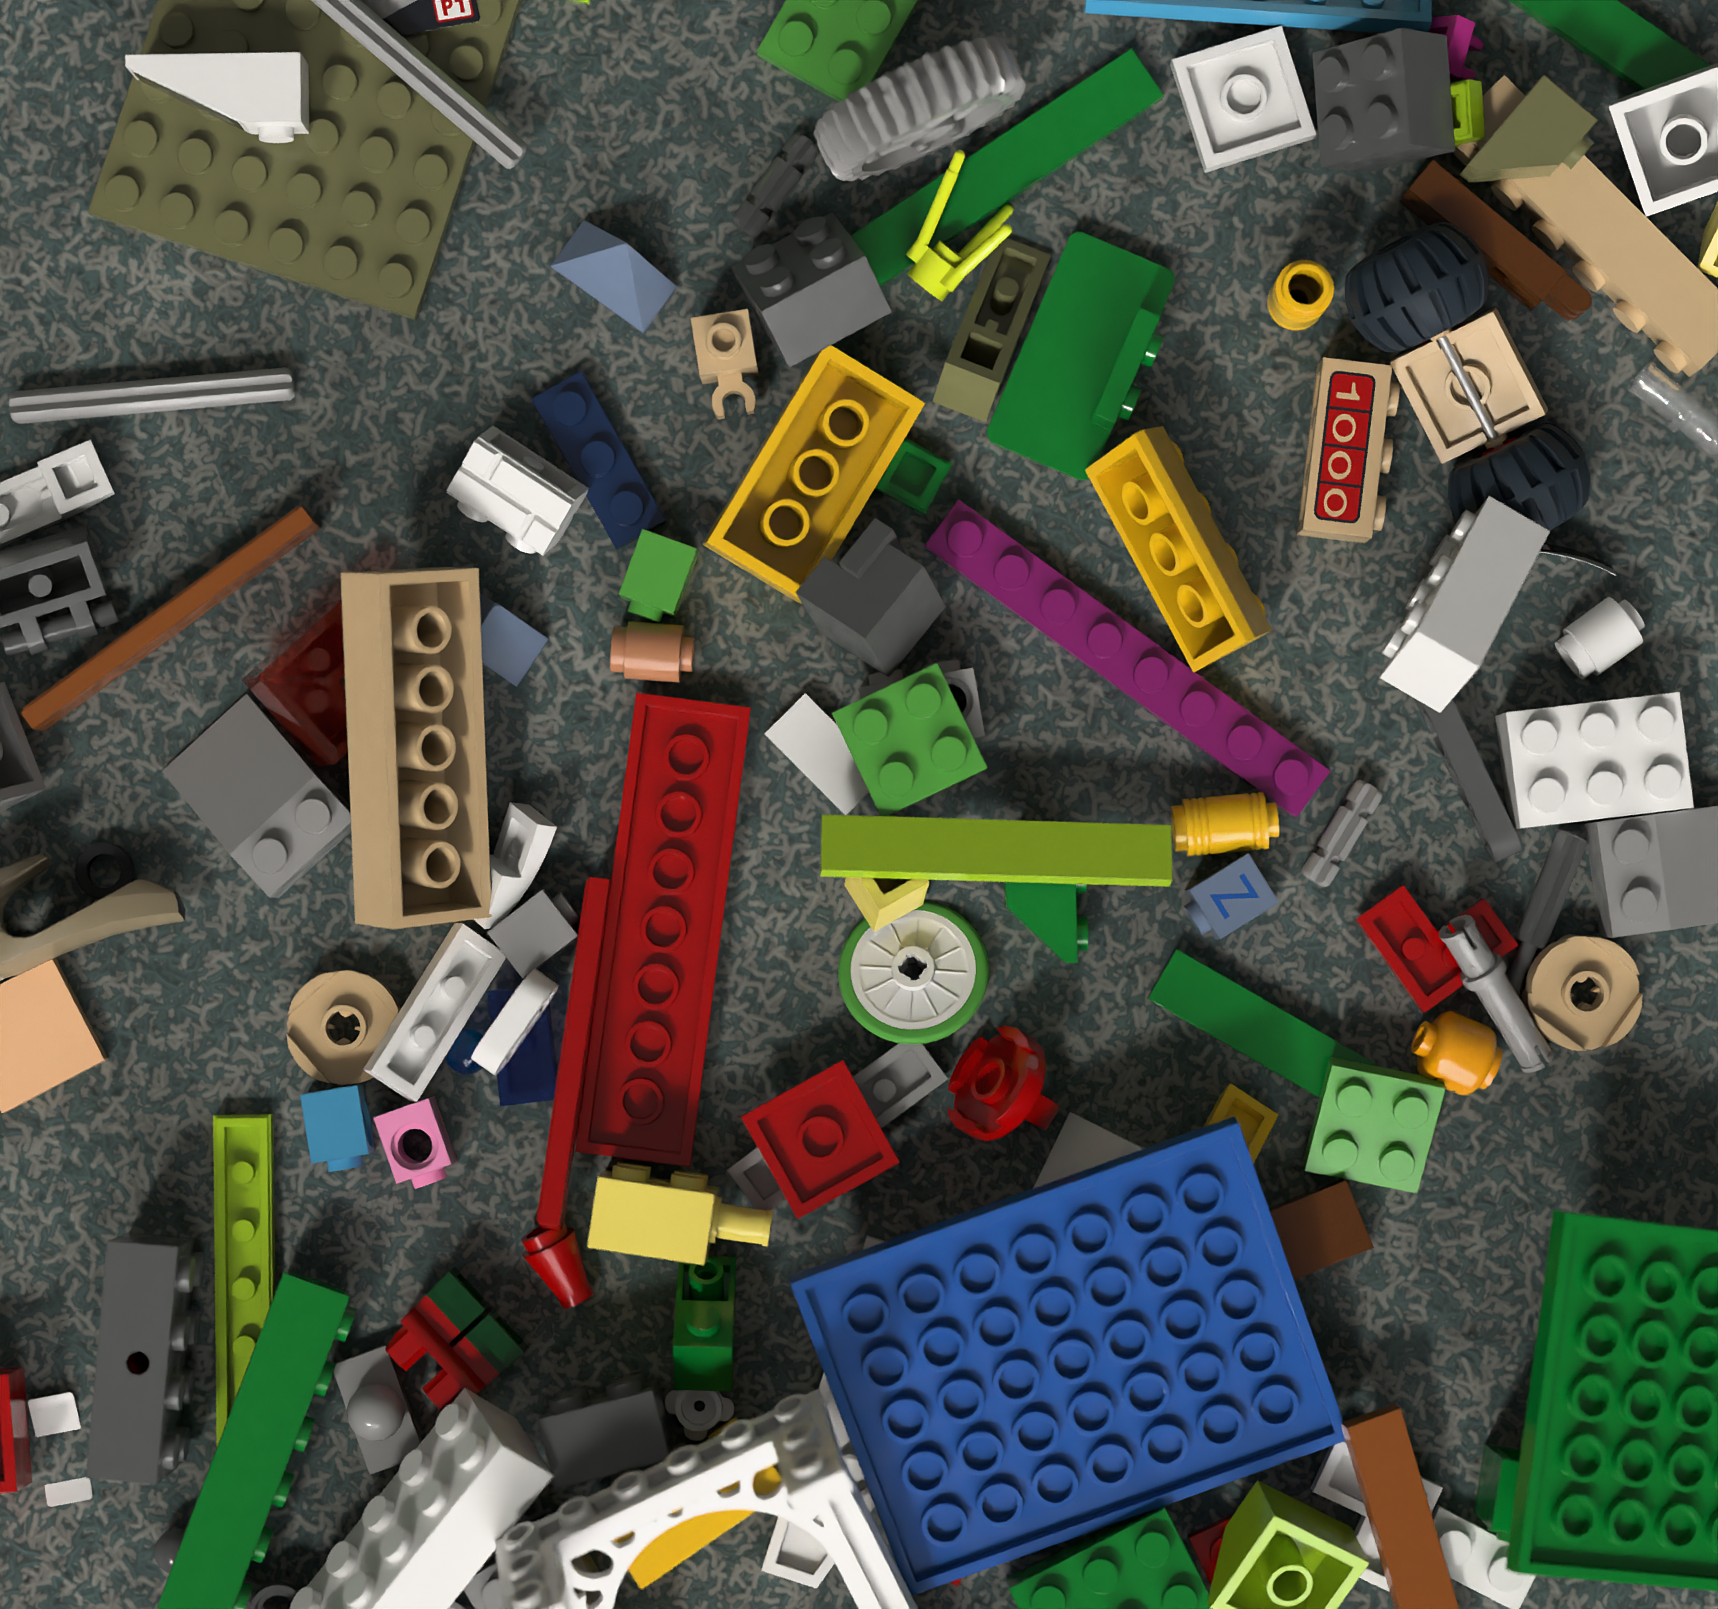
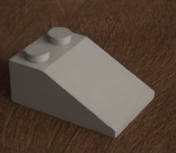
[162,693,351,898]
[1584,806,1718,938]

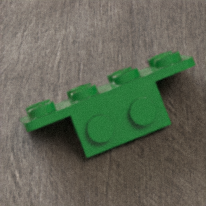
[986,232,1175,481]

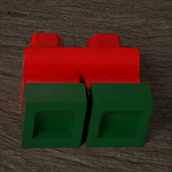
[385,1267,529,1411]

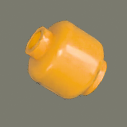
[1411,1011,1503,1096]

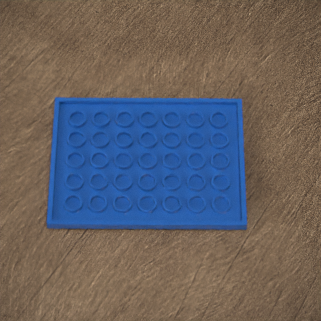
[789,1116,1345,1595]

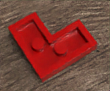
[1354,885,1518,1013]

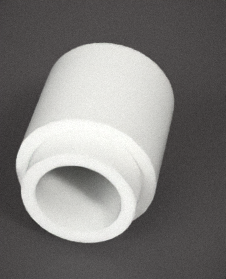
[1555,597,1645,680]

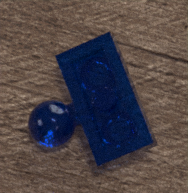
[445,987,558,1106]

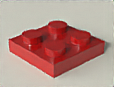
[741,1059,900,1219]

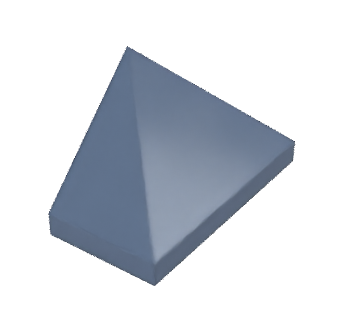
[551,220,677,334]

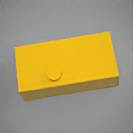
[702,345,925,604]

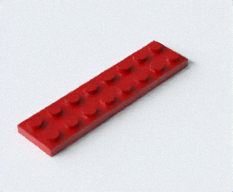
[575,693,751,1167]

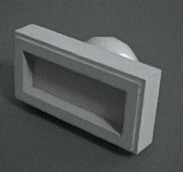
[334,1344,422,1475]

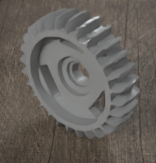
[814,36,1026,182]

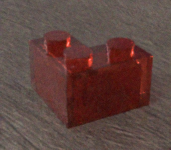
[242,599,348,766]

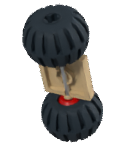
[1345,222,1591,531]

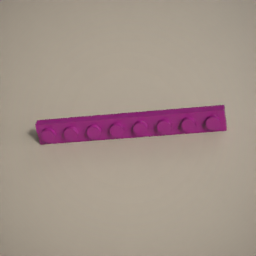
[924,499,1330,818]

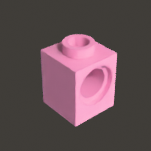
[374,1096,457,1189]

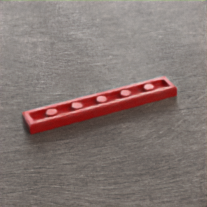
[536,877,611,1231]

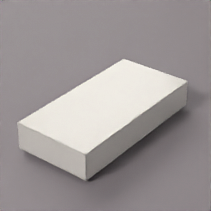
[765,693,869,815]

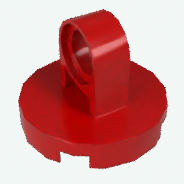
[947,1026,1061,1141]

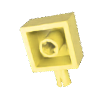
[587,1162,773,1265]

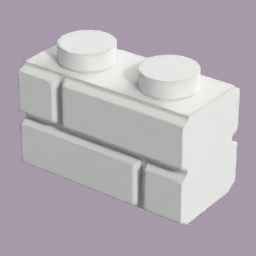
[446,426,589,556]

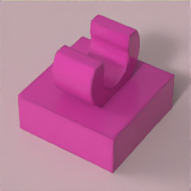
[1429,15,1483,81]

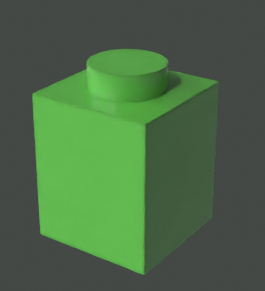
[619,529,699,623]

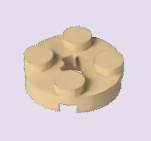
[1522,934,1643,1051]
[287,970,401,1085]

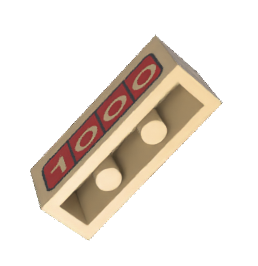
[1297,357,1400,543]

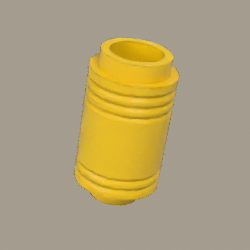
[1267,260,1334,331]
[1171,792,1279,857]

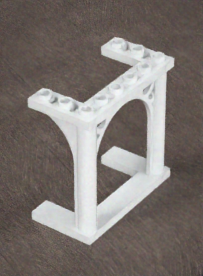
[494,1389,918,1609]

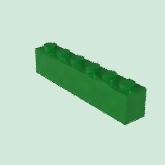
[157,1268,357,1609]

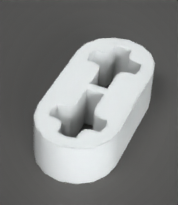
[471,969,559,1076]

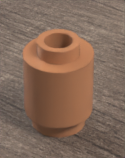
[610,621,695,682]

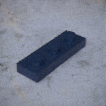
[531,371,666,550]

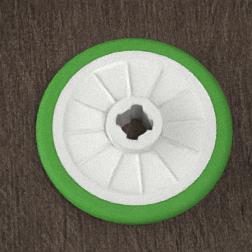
[838,901,989,1044]

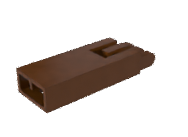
[1399,160,1592,321]
[1269,1178,1374,1280]

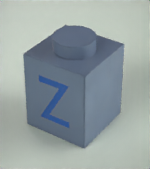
[1183,853,1280,939]

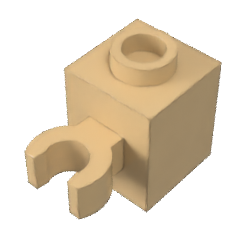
[691,309,759,420]

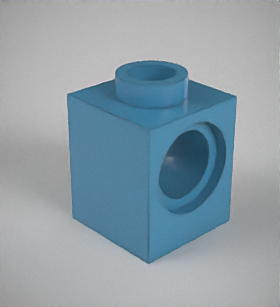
[300,1083,376,1172]

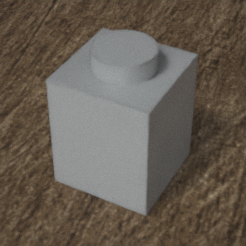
[487,890,581,978]

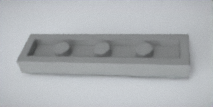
[727,1043,948,1210]

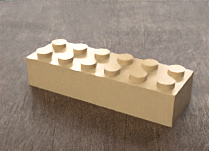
[341,567,492,929]

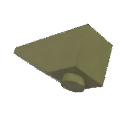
[932,238,1051,422]

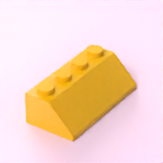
[1085,426,1272,673]

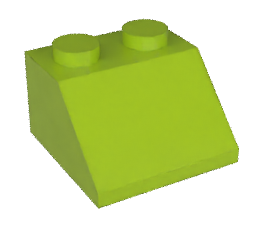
[1208,1480,1370,1609]

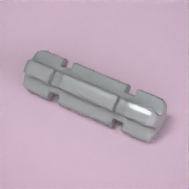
[1302,780,1382,887]

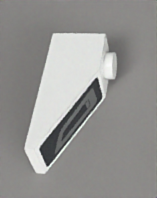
[125,52,309,143]

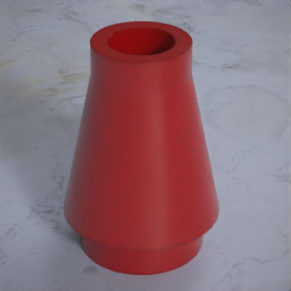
[521,1223,594,1309]

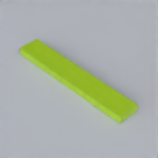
[820,814,1173,887]
[213,1114,275,1445]

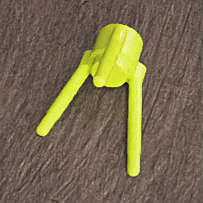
[906,150,1014,302]

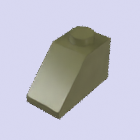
[1460,75,1598,183]

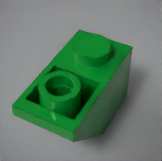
[1004,882,1088,963]
[673,1256,736,1391]

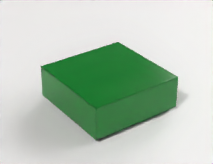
[875,438,952,515]

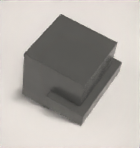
[795,518,946,677]

